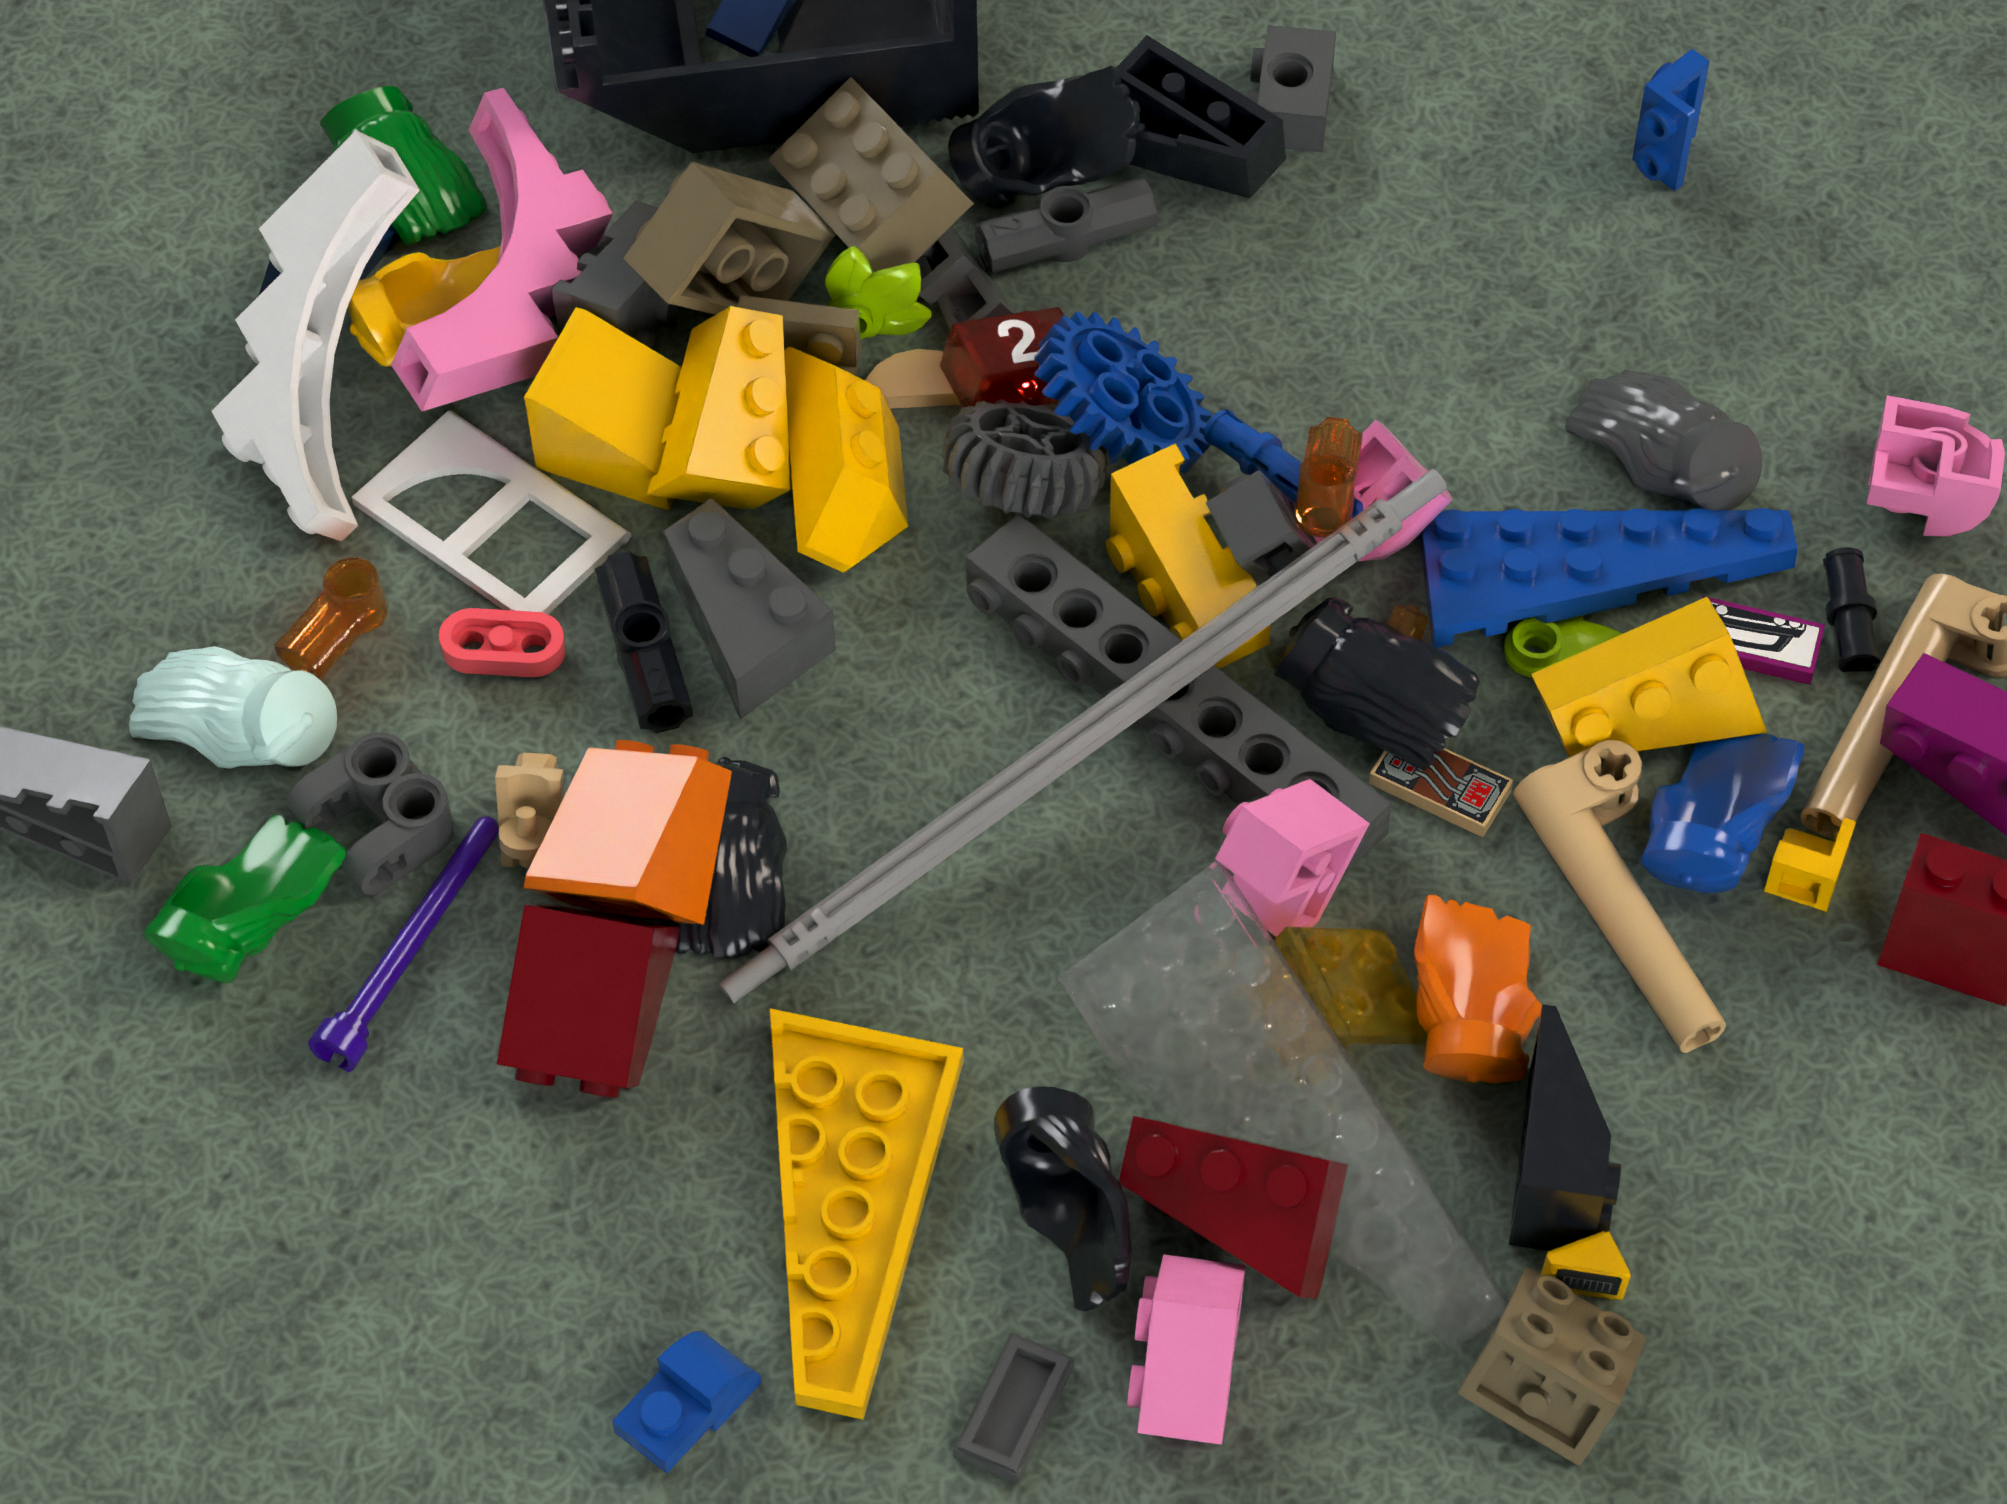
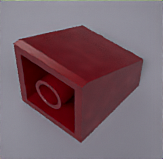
[1877,833,2007,1007]
[496,905,680,1098]

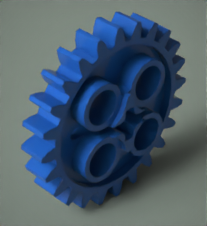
[1034,311,1212,474]

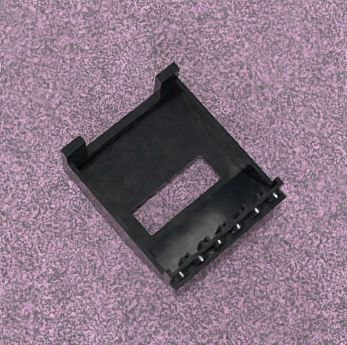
[543,0,979,154]

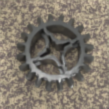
[942,399,1108,519]

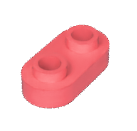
[439,608,566,677]

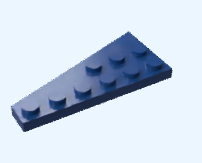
[1420,508,1798,648]

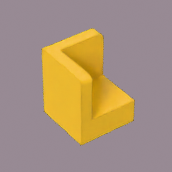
[1764,818,1856,912]

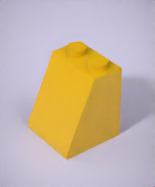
[524,307,681,510]

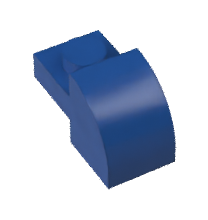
[612,1331,762,1474]

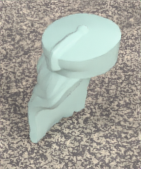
[129,646,337,769]

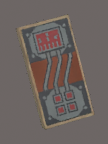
[1369,748,1513,837]

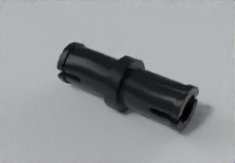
[1823,547,1880,672]

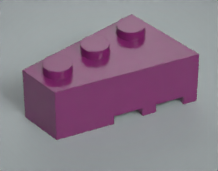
[1880,653,2007,836]

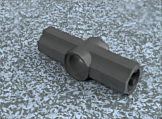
[975,177,1158,273]

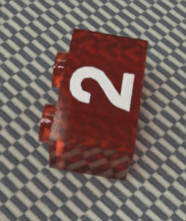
[940,307,1064,408]

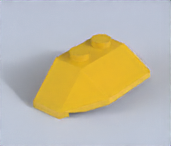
[784,346,909,573]

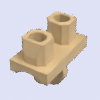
[495,753,565,868]

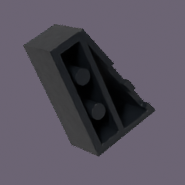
[1116,35,1286,198]

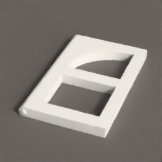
[351,410,631,614]

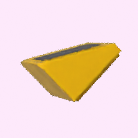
[1541,1231,1630,1300]

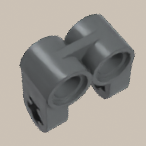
[286,732,454,896]

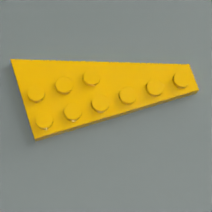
[770,1008,964,1420]

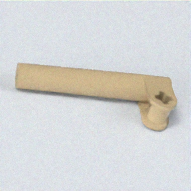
[1800,574,2007,841]
[1513,740,1726,1053]

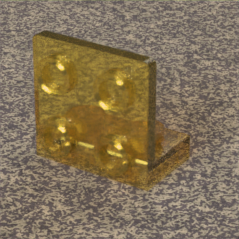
[1244,927,1428,1082]

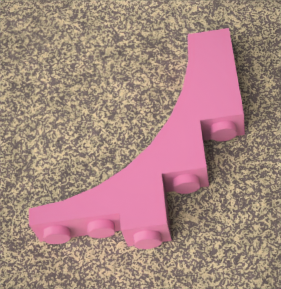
[391,88,613,412]

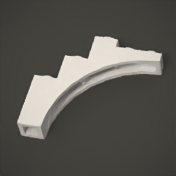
[212,130,420,541]

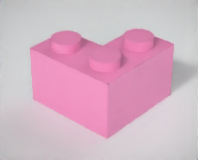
[1215,779,1370,942]
[1127,1254,1246,1445]

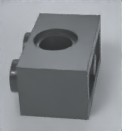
[1247,25,1336,152]

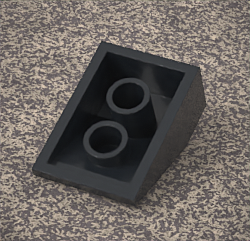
[1509,1004,1621,1251]

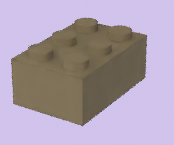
[768,77,974,272]
[623,162,836,315]

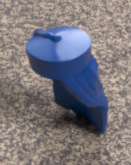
[1641,734,1804,893]

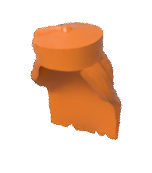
[1414,894,1542,1084]

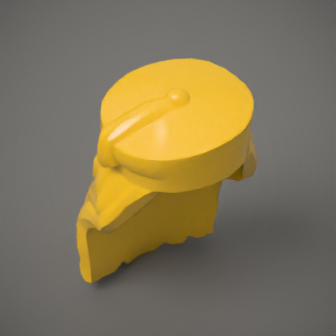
[347,246,500,367]

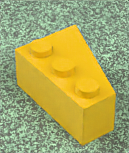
[647,306,791,509]
[1106,443,1271,669]
[1531,597,1768,757]

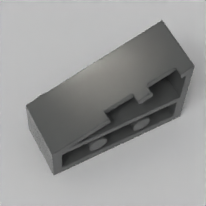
[552,200,681,351]
[663,498,836,720]
[0,727,172,885]

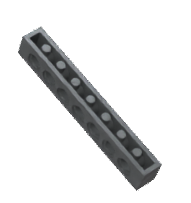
[966,513,1392,875]

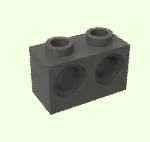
[1206,470,1318,584]

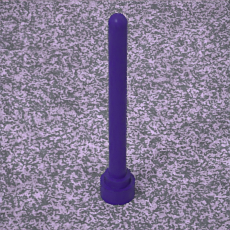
[308,816,499,1072]

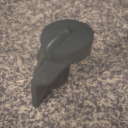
[1565,369,1762,510]

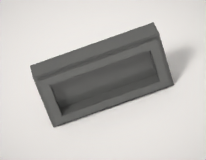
[953,1333,1074,1484]

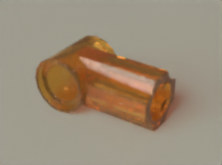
[1295,417,1363,538]
[274,557,388,680]

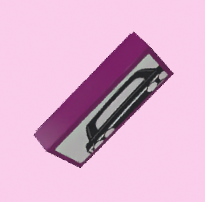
[1701,596,1825,685]

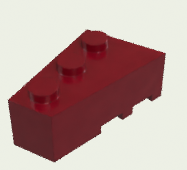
[1118,1116,1348,1299]

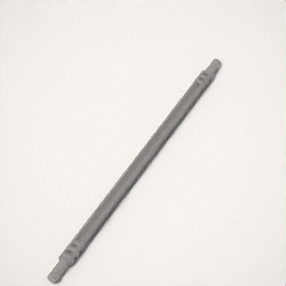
[718,469,1447,1004]

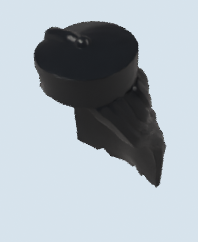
[948,65,1141,208]
[1274,597,1480,771]
[667,757,788,958]
[994,1086,1132,1311]

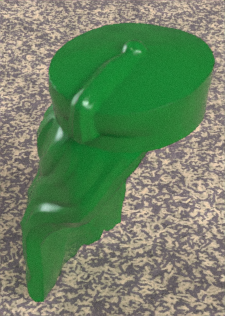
[320,86,487,246]
[142,814,347,983]

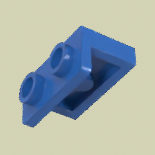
[1632,49,1710,191]

